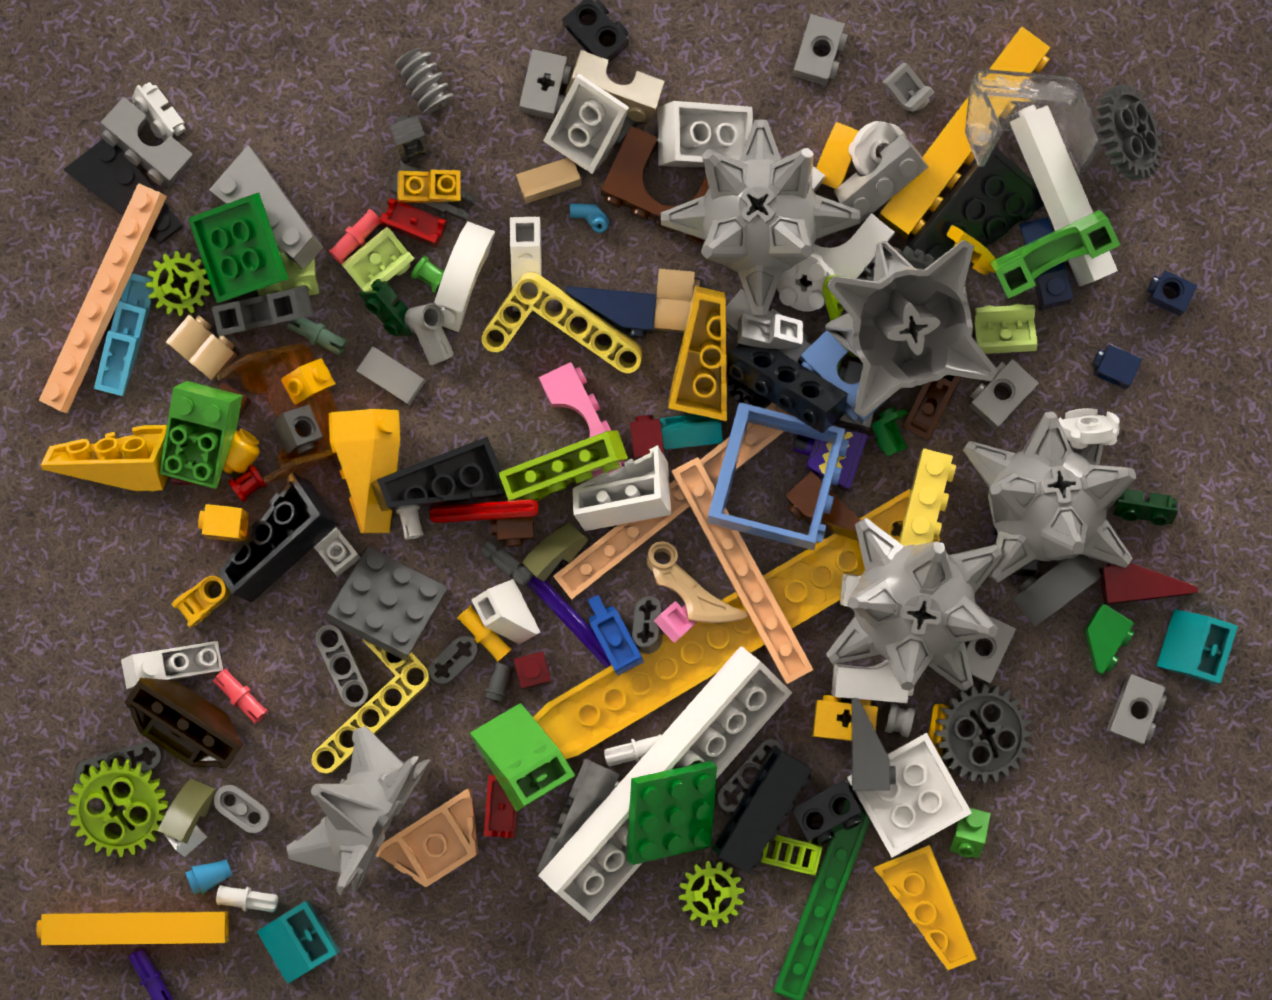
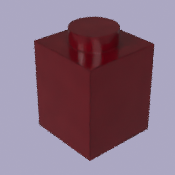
[630,415,664,461]
[514,651,552,690]

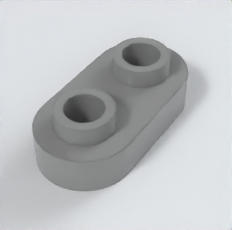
[214,785,270,833]

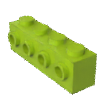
[499,430,628,501]

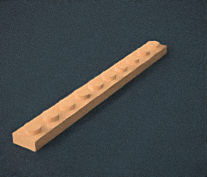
[553,403,793,600]

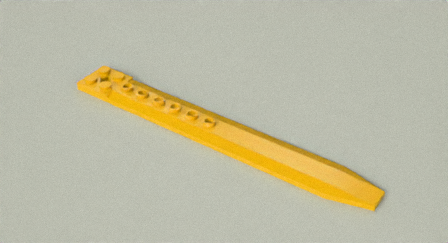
[533,489,941,760]

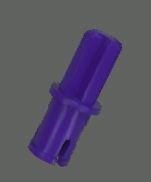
[129,948,173,1000]

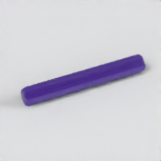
[528,575,611,668]

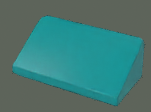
[660,414,723,449]

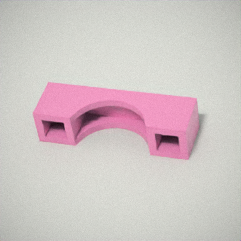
[539,362,626,480]

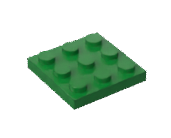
[188,193,288,303]
[626,761,717,865]

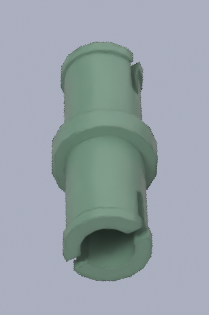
[287,317,348,357]

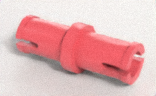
[328,209,381,264]
[213,668,268,724]

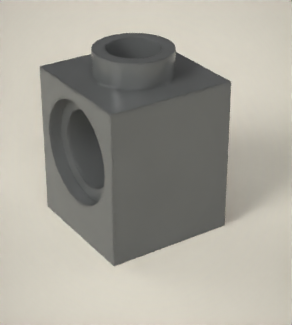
[273,404,323,455]

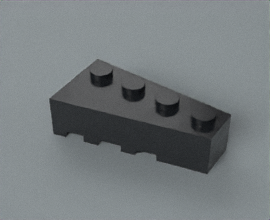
[370,437,506,511]

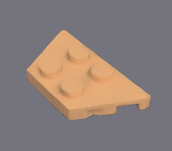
[376,788,479,887]

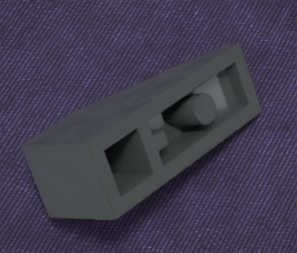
[389,115,431,163]
[851,698,896,791]

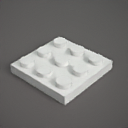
[847,733,972,858]

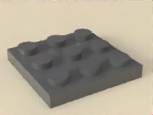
[325,546,448,661]

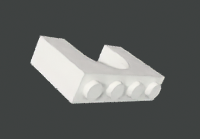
[761,166,895,279]
[831,574,916,703]

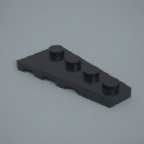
[63,139,184,244]

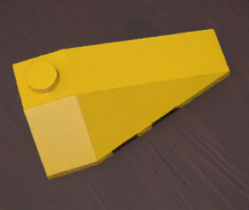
[328,409,400,533]

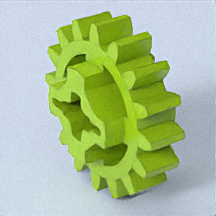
[145,251,211,317]
[679,861,745,927]

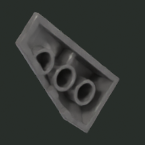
[536,759,621,873]

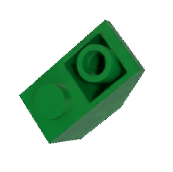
[1084,604,1134,675]

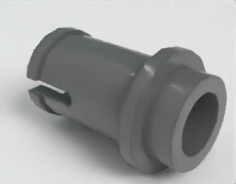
[484,663,514,703]

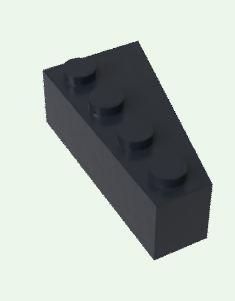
[219,472,339,603]

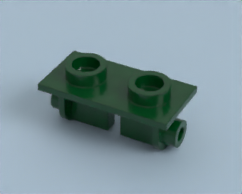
[359,279,413,336]
[1113,489,1178,526]

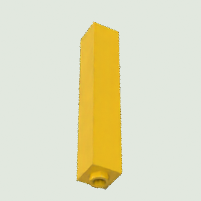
[36,911,229,945]

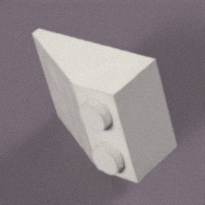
[543,74,629,174]
[657,101,753,167]

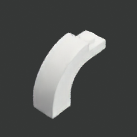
[434,221,495,332]

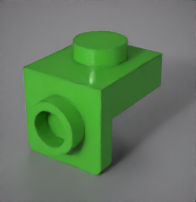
[950,808,991,858]

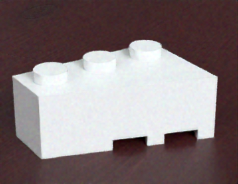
[573,445,671,531]

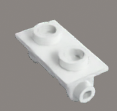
[132,82,186,141]

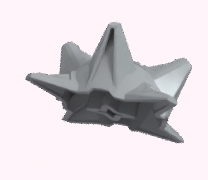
[661,120,860,316]
[825,240,998,417]
[962,412,1136,583]
[826,517,1003,691]
[287,726,431,895]

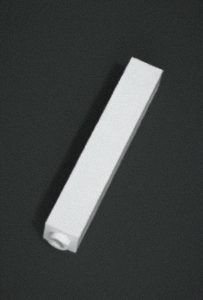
[1009,105,1118,287]

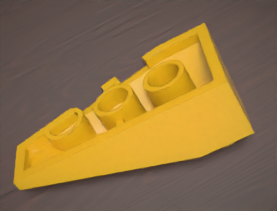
[41,425,169,492]

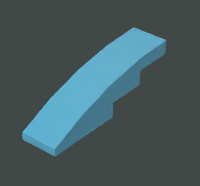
[94,273,153,396]

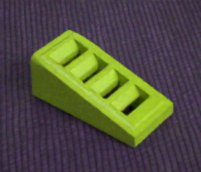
[761,835,823,876]

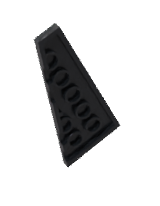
[902,144,1044,262]

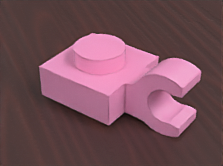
[654,601,696,643]

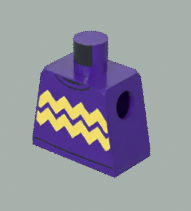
[792,430,868,491]

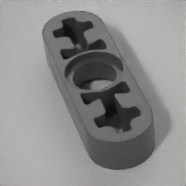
[717,739,785,812]
[75,742,163,785]

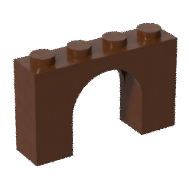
[601,126,709,245]

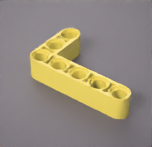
[482,272,643,373]
[312,639,430,774]

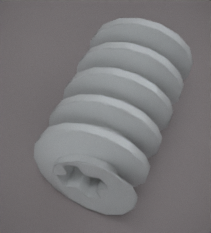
[395,48,454,115]

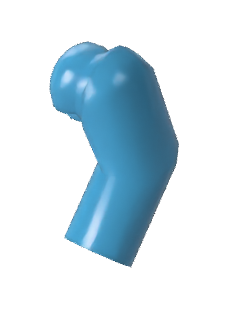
[570,203,609,233]

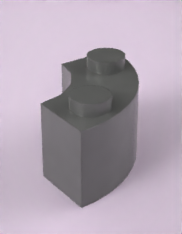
[1013,554,1102,627]

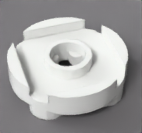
[849,121,906,176]
[777,252,835,311]
[1059,408,1119,449]

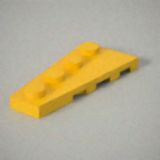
[873,845,977,970]

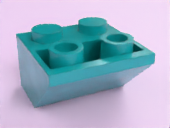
[1156,609,1238,685]
[257,900,340,984]

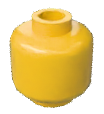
[223,428,260,474]

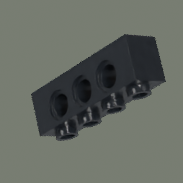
[726,344,848,433]

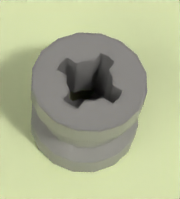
[884,703,915,738]

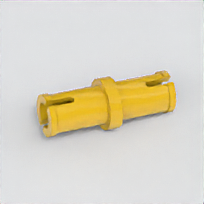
[457,605,511,662]

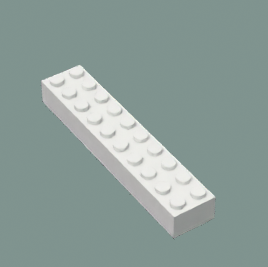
[538,646,792,922]

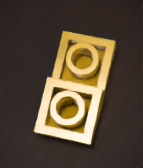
[816,122,859,189]
[397,169,461,203]
[947,225,996,276]

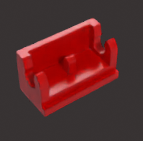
[380,198,448,248]
[483,775,517,838]

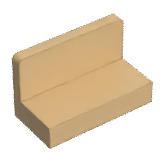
[516,157,582,204]

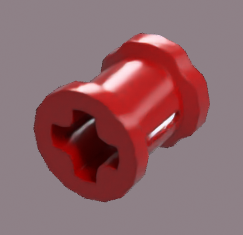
[228,464,268,503]

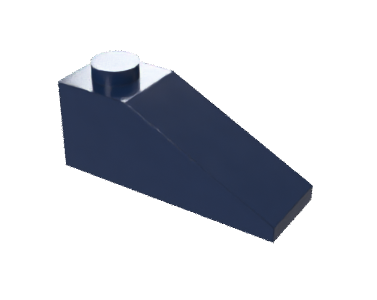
[1019,217,1073,310]
[566,286,656,338]

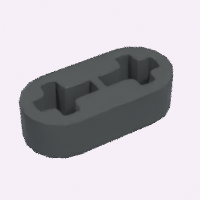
[632,596,664,654]
[429,636,478,685]

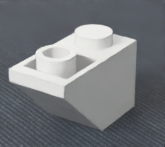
[472,579,541,645]

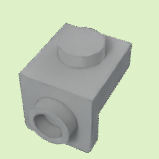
[882,62,934,112]

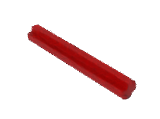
[429,499,538,523]

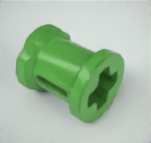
[410,255,445,293]

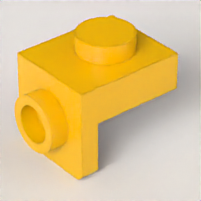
[281,358,336,405]

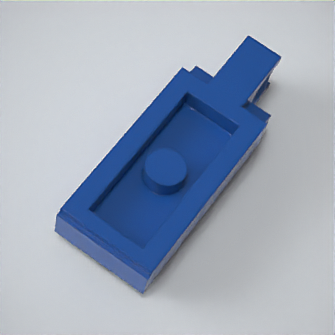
[588,595,644,676]

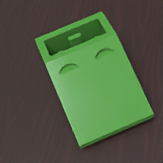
[159,381,243,489]
[469,703,575,812]

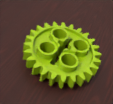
[68,758,168,857]

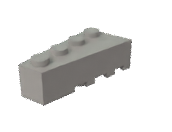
[209,145,324,270]

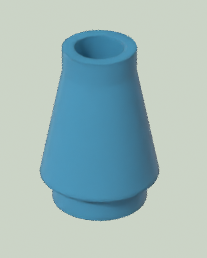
[185,859,233,895]

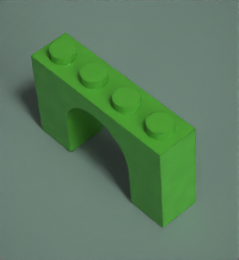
[990,210,1120,299]

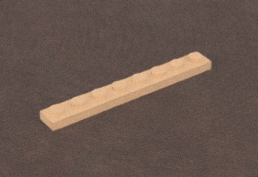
[39,183,167,413]
[671,457,813,685]

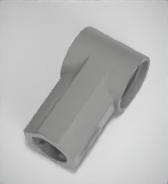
[404,303,454,365]

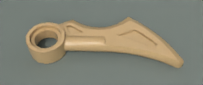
[647,541,748,623]

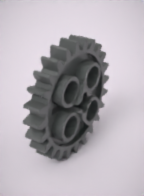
[1096,84,1163,181]
[934,684,1033,783]

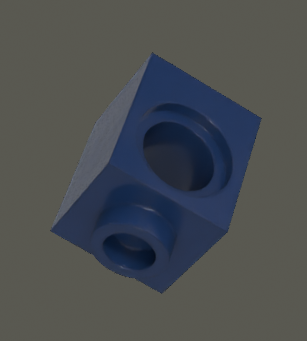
[1147,270,1197,316]
[1092,344,1142,389]

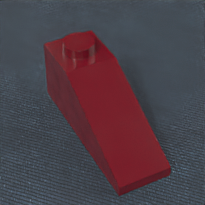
[1099,562,1198,605]

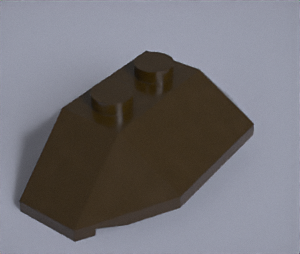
[125,678,243,768]

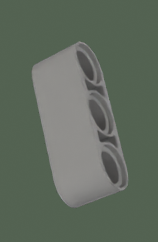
[316,625,370,708]

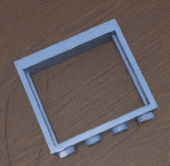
[708,402,849,550]

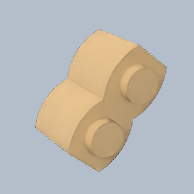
[654,269,700,333]
[166,315,237,382]

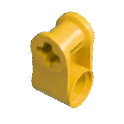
[171,576,231,629]

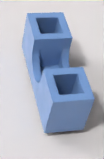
[799,331,888,424]

